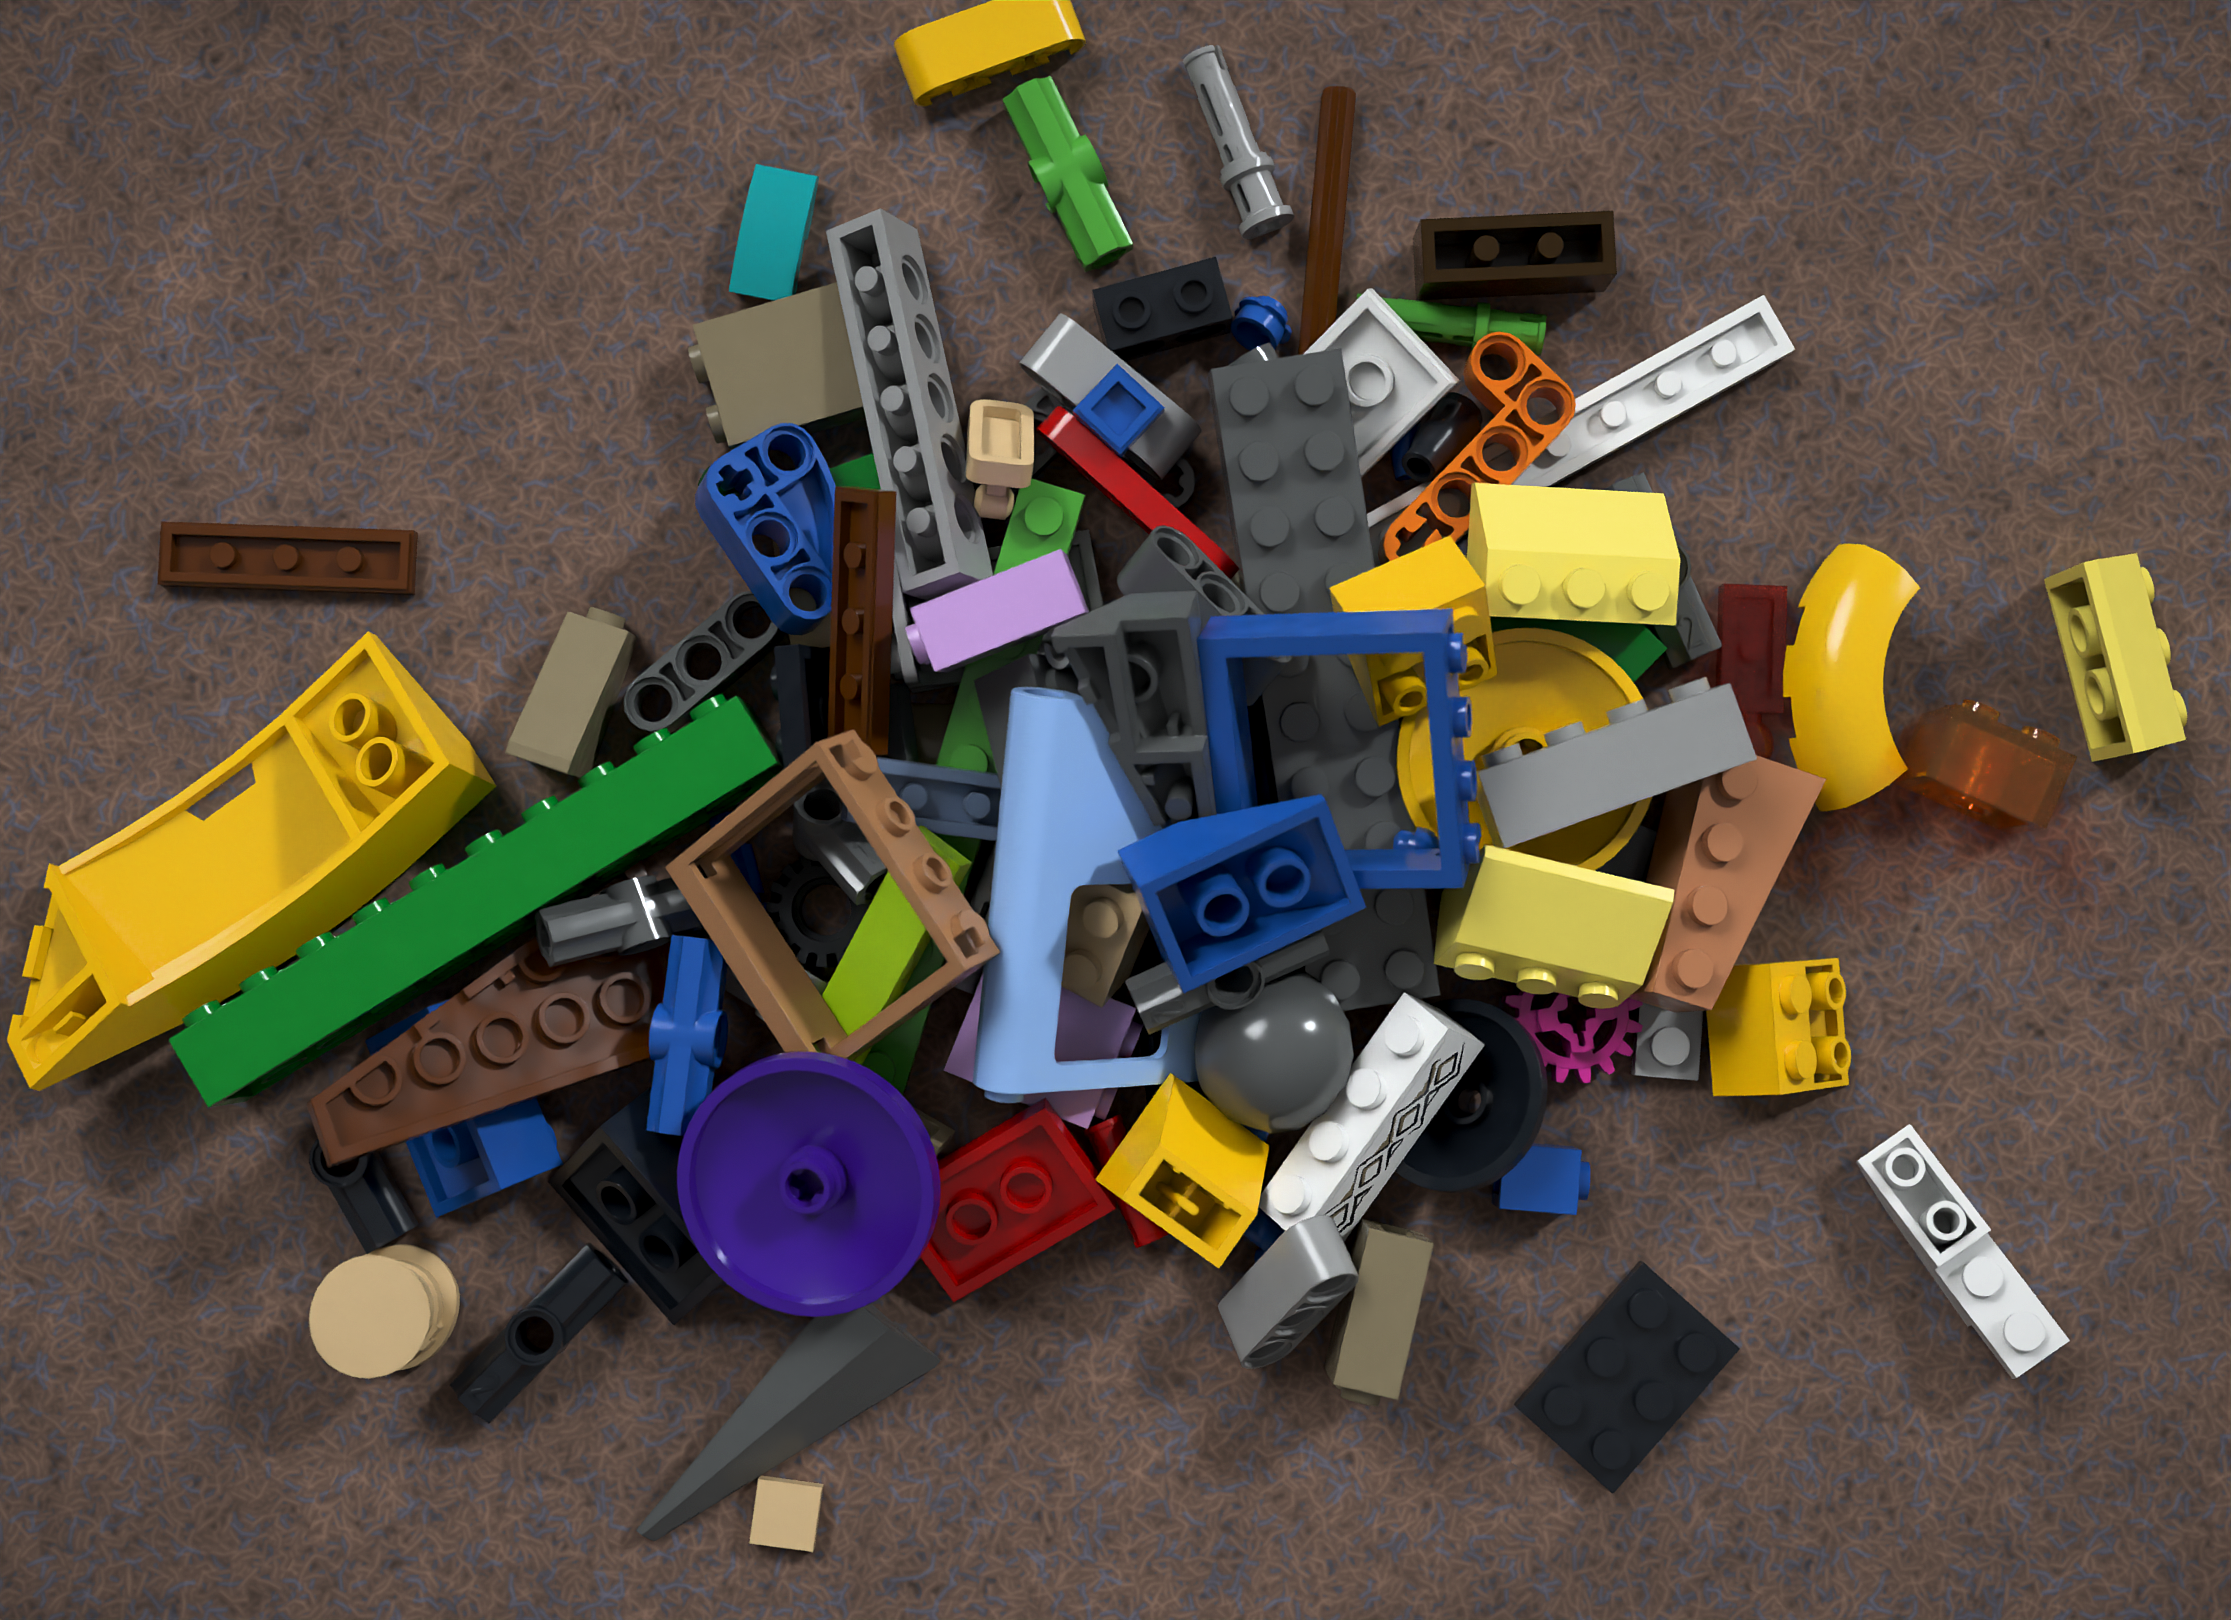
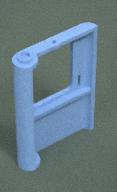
[973,687,1202,1103]

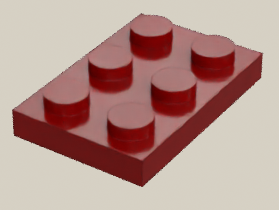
[921,1097,1116,1303]

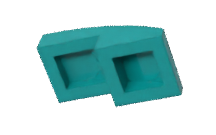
[729,164,819,301]

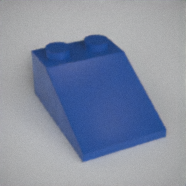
[1117,794,1366,993]

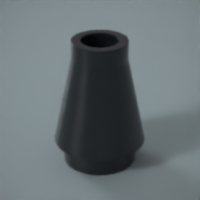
[1402,392,1483,483]

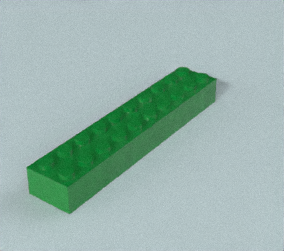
[168,694,784,1107]

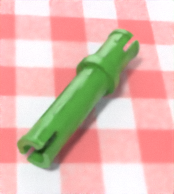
[1356,293,1547,356]

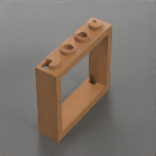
[665,729,1001,1061]

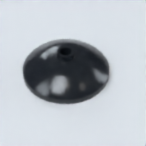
[1395,998,1547,1193]

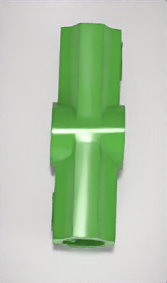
[1002,76,1133,272]

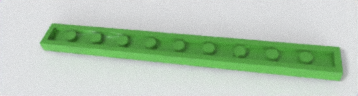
[862,478,1086,1096]

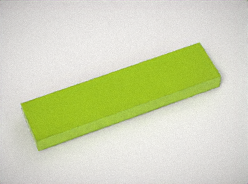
[813,825,972,1065]

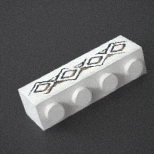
[1259,992,1484,1242]

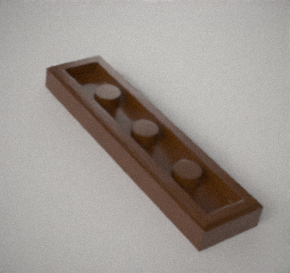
[827,486,897,755]
[158,521,418,595]

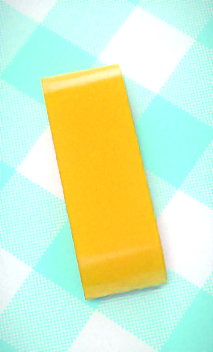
[894,0,1086,107]

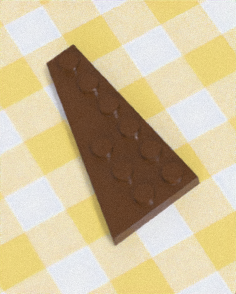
[307,859,671,1168]

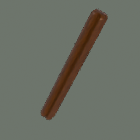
[1298,86,1356,355]

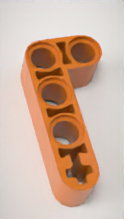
[1378,332,1576,565]

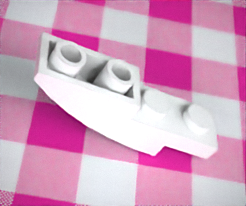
[1856,1124,2070,1379]

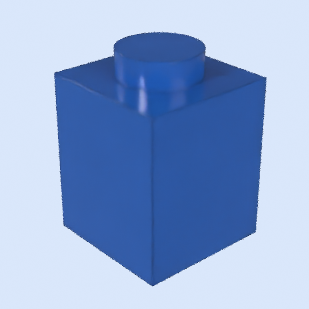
[1491,1143,1590,1215]

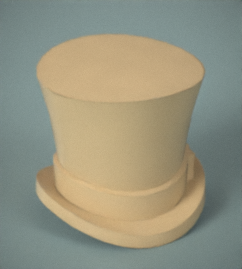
[309,1244,460,1379]

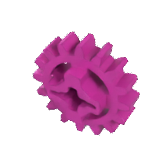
[1501,983,1643,1083]

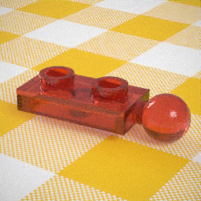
[1716,583,1787,759]

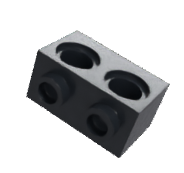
[1092,257,1233,362]

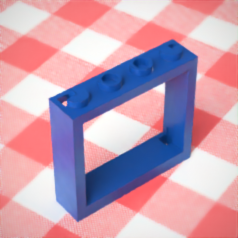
[1197,609,1481,889]

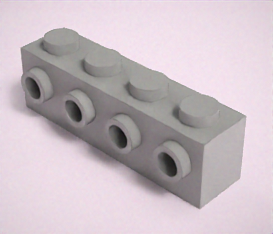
[1476,677,1757,849]

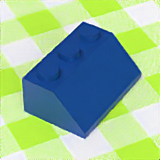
[365,999,563,1218]

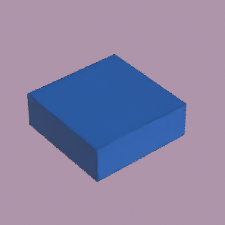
[1073,364,1165,458]

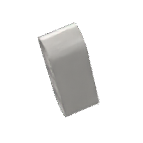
[1018,313,1202,481]
[1218,1215,1359,1369]

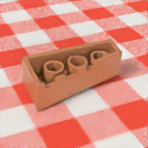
[1628,755,1826,1013]

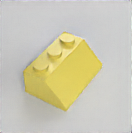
[1467,483,1680,625]
[2044,553,2187,762]
[1433,845,1674,1009]

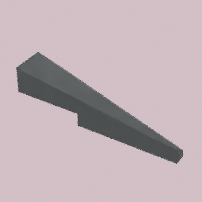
[1051,591,1216,829]
[636,1303,941,1541]

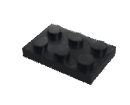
[1514,1261,1740,1494]

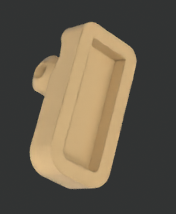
[966,399,1034,520]

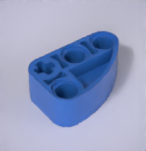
[695,423,836,635]

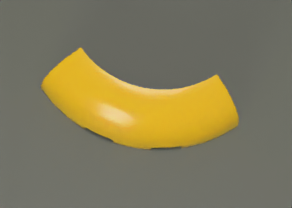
[1783,543,1920,811]

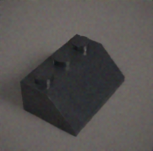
[548,1087,724,1325]

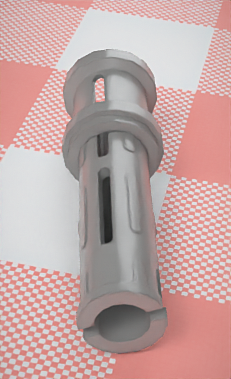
[1183,45,1295,239]

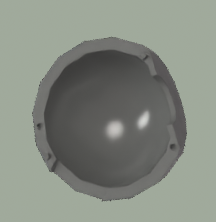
[1194,970,1354,1134]

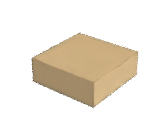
[749,1476,824,1552]

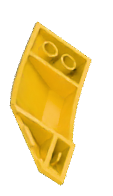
[7,631,496,1091]

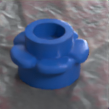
[1231,296,1292,351]

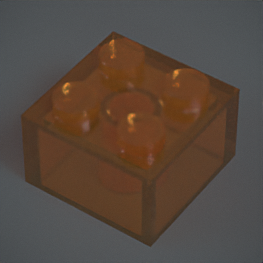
[1892,699,2077,834]

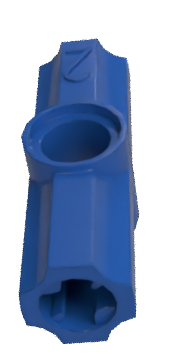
[646,935,728,1136]

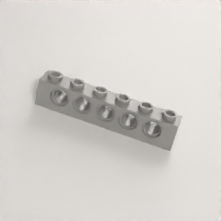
[826,208,993,601]

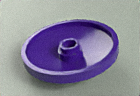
[677,1051,940,1317]

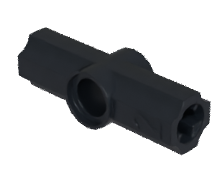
[450,1243,629,1424]

